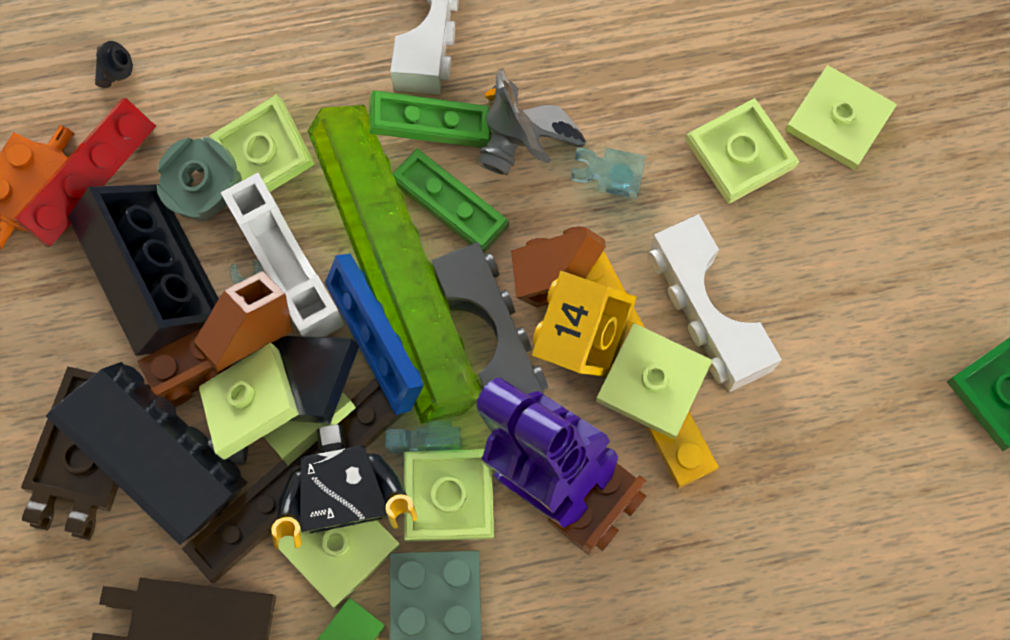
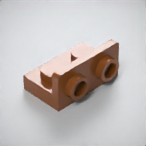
[138,328,236,407]
[547,463,647,555]

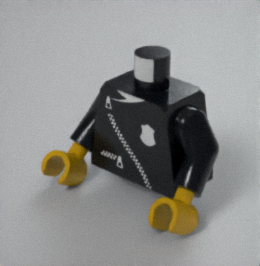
[271,425,417,549]

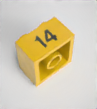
[532,271,637,377]

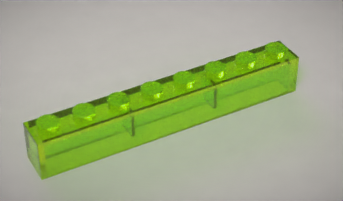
[307,105,481,424]

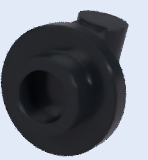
[95,41,133,88]

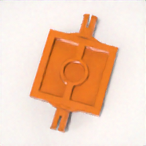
[0,125,75,249]

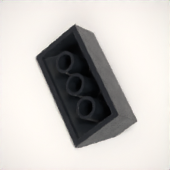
[68,184,219,356]
[46,362,248,545]

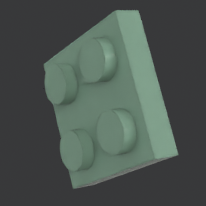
[390,550,482,640]

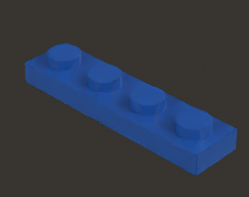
[325,253,424,415]

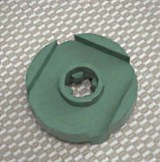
[156,137,242,221]

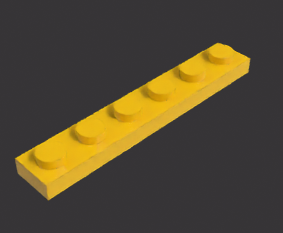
[586,251,719,489]

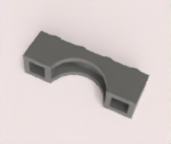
[431,242,548,394]

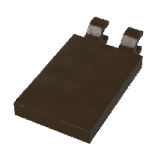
[21,366,151,541]
[91,577,276,640]

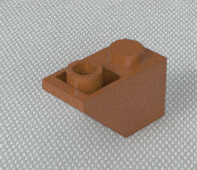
[511,226,606,308]
[194,271,293,372]

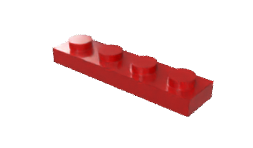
[14,98,156,247]

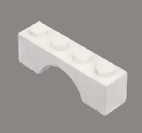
[390,0,459,95]
[220,173,345,337]
[648,214,782,393]

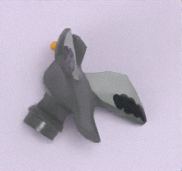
[478,68,586,175]

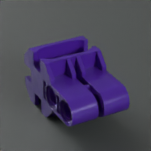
[476,378,618,528]

